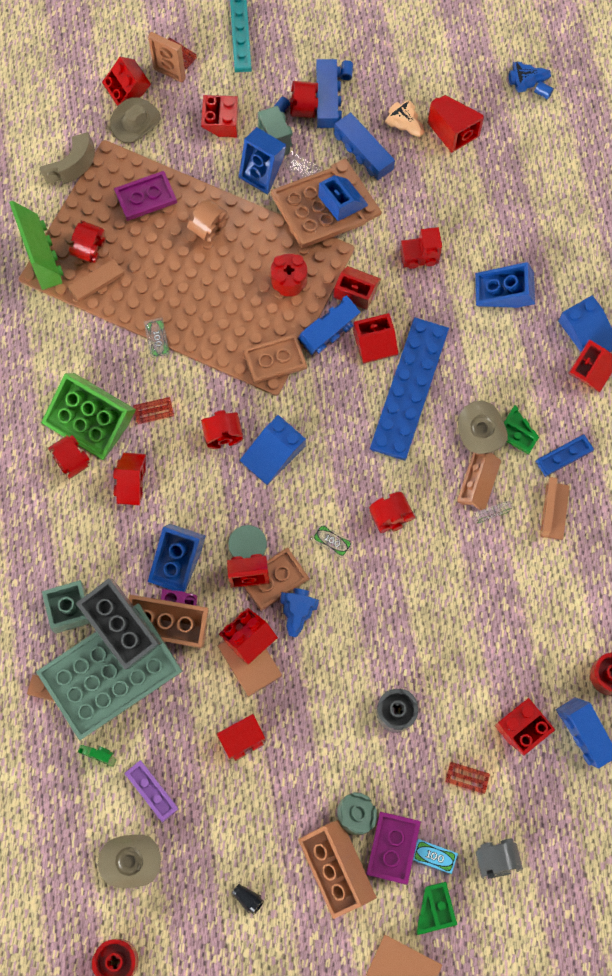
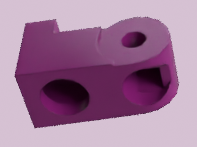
[161,589,198,606]

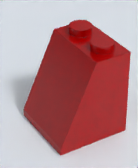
[427,95,484,153]

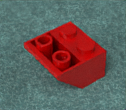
[102,56,151,106]
[201,95,239,138]
[334,266,381,310]
[353,313,398,364]
[568,340,612,392]
[219,608,278,665]
[494,698,555,756]

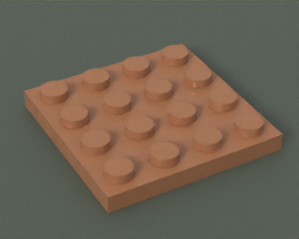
[271,167,366,249]

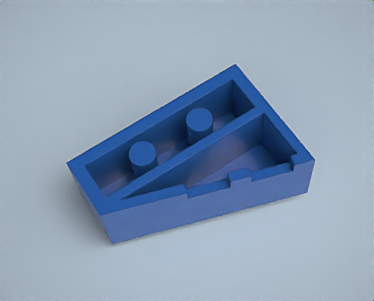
[298,295,360,356]
[555,697,612,769]

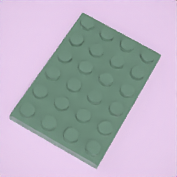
[36,603,183,741]

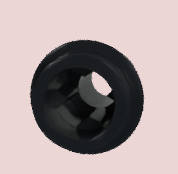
[232,884,264,915]

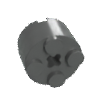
[376,689,418,733]
[475,838,523,879]

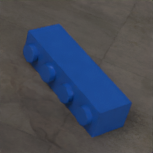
[316,59,342,128]
[334,112,395,180]

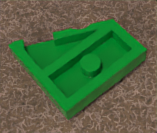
[504,405,539,455]
[78,745,117,767]
[416,882,457,935]

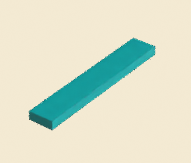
[230,0,252,73]

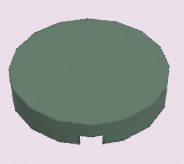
[228,525,267,558]
[337,792,377,835]

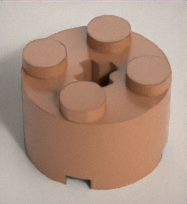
[187,198,227,243]

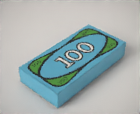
[413,839,458,874]

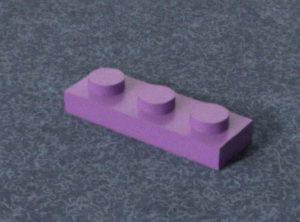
[124,760,179,823]

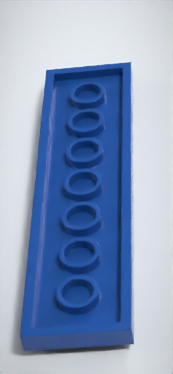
[370,317,449,461]

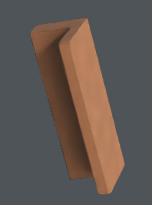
[457,452,501,511]
[540,477,570,540]

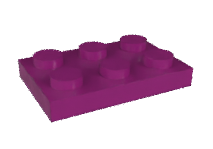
[114,171,177,221]
[366,811,421,885]

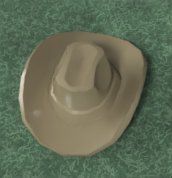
[110,98,161,144]
[458,401,508,454]
[97,835,161,888]

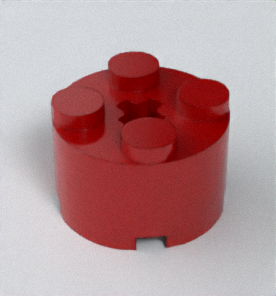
[290,81,318,118]
[69,220,105,263]
[271,254,307,297]
[201,410,243,449]
[48,435,90,480]
[369,492,415,533]
[589,652,612,696]
[92,939,139,976]

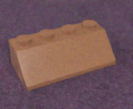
[129,594,209,648]
[298,820,377,919]

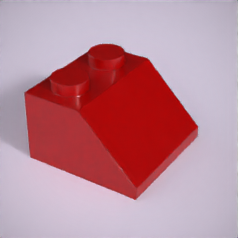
[227,554,270,588]
[217,714,266,761]

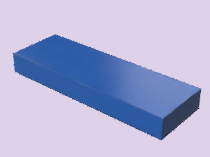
[535,434,594,477]

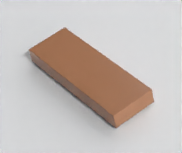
[68,259,125,303]

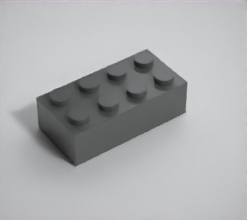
[76,578,162,670]

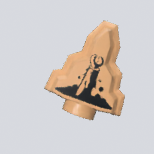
[385,100,425,137]

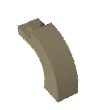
[40,132,95,184]

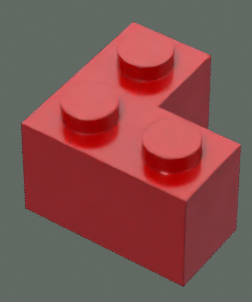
[400,227,442,269]
[113,452,146,506]

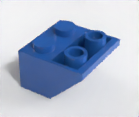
[318,175,368,221]

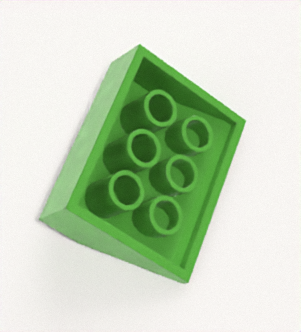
[9,201,64,290]
[41,373,136,460]

